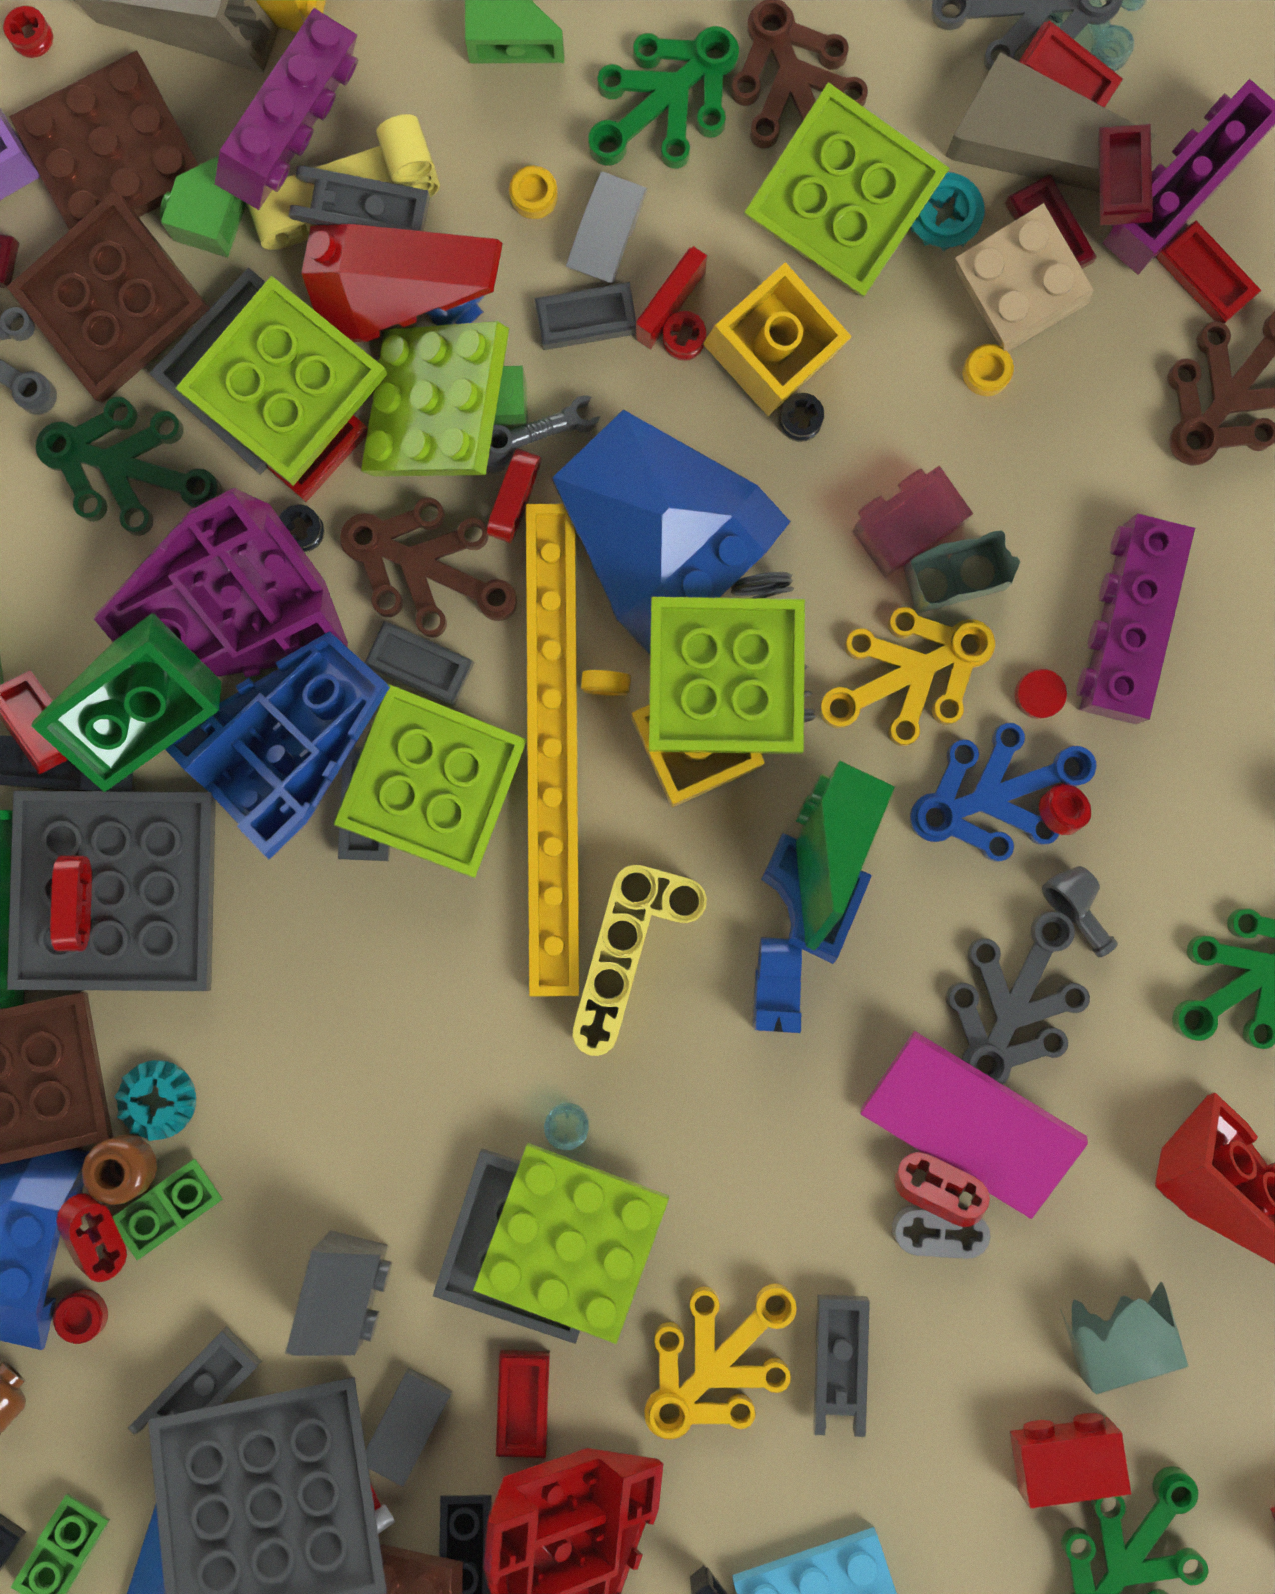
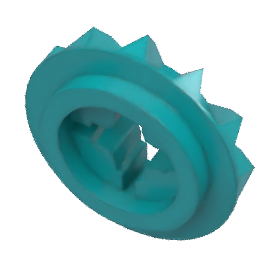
[910,172,985,252]
[114,1060,196,1141]

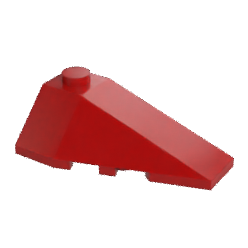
[301,224,503,342]
[1155,1092,1275,1264]

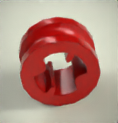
[3,5,54,58]
[663,310,706,361]

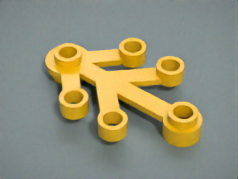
[819,607,995,746]
[644,1284,797,1439]

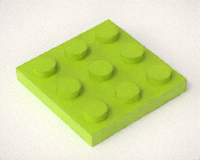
[744,82,950,298]
[176,276,388,486]
[361,321,509,477]
[649,597,805,754]
[333,684,527,878]
[473,1143,669,1344]

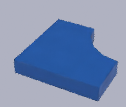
[761,833,872,964]

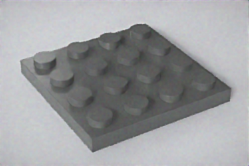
[7,791,216,991]
[148,1377,387,1594]

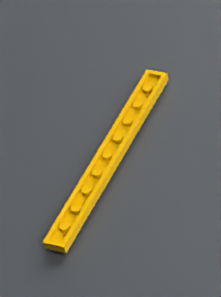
[526,504,580,997]

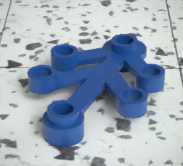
[910,723,1097,862]

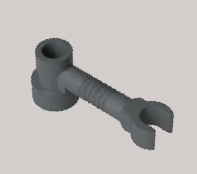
[486,395,600,473]

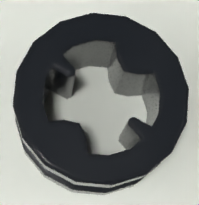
[779,393,824,442]
[279,504,325,552]

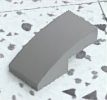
[566,171,648,283]

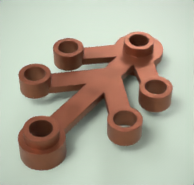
[731,0,868,148]
[1167,311,1275,466]
[340,497,518,638]

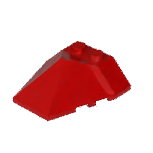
[484,1448,664,1594]

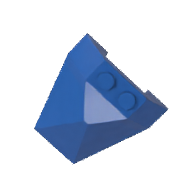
[551,409,791,655]
[165,631,390,860]
[0,1148,90,1350]

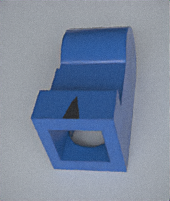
[752,937,802,1033]

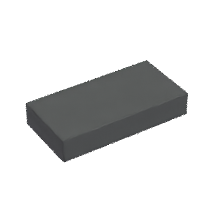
[535,282,637,350]
[365,621,474,707]
[366,1368,452,1487]

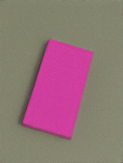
[860,1031,1088,1219]

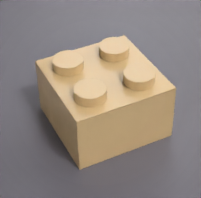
[955,203,1093,352]

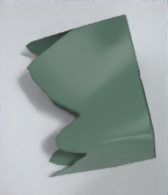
[903,530,1020,614]
[1060,1282,1188,1395]

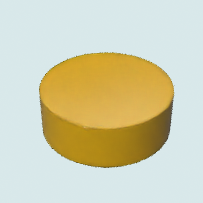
[509,166,558,219]
[962,344,1014,396]
[581,670,631,696]

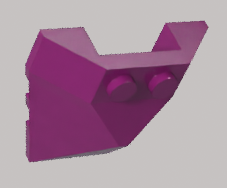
[94,488,348,677]

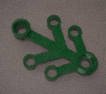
[35,397,222,536]

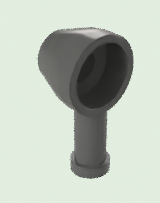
[1042,866,1118,957]

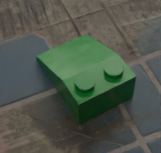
[31,613,222,792]
[795,760,895,951]

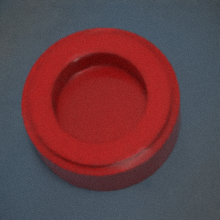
[1014,669,1067,719]
[1039,783,1091,835]
[53,1289,108,1344]

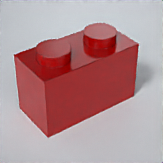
[1010,1413,1131,1509]

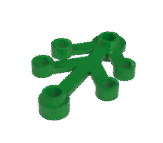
[588,26,739,169]
[1172,909,1275,1049]
[1061,1466,1209,1594]

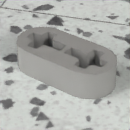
[892,1205,991,1259]

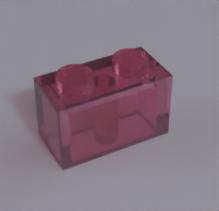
[852,465,973,578]

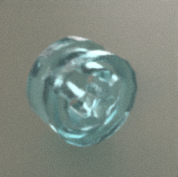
[544,1102,589,1150]

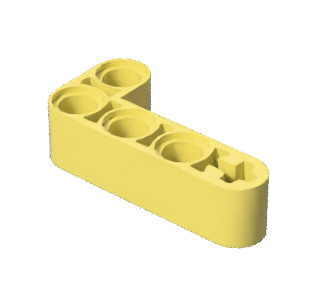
[247,114,440,250]
[573,865,707,1056]

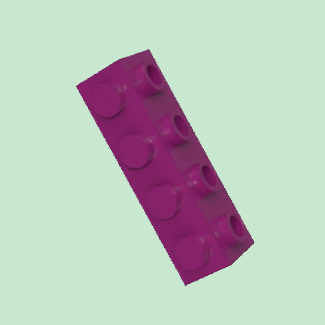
[215,8,358,210]
[1102,78,1275,275]
[1076,513,1195,725]

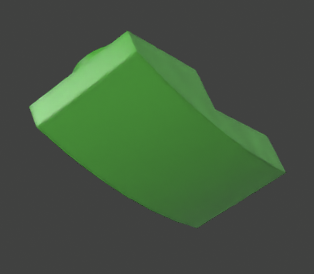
[113,1159,223,1261]
[10,1493,110,1594]

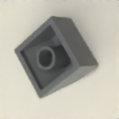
[285,1230,392,1356]

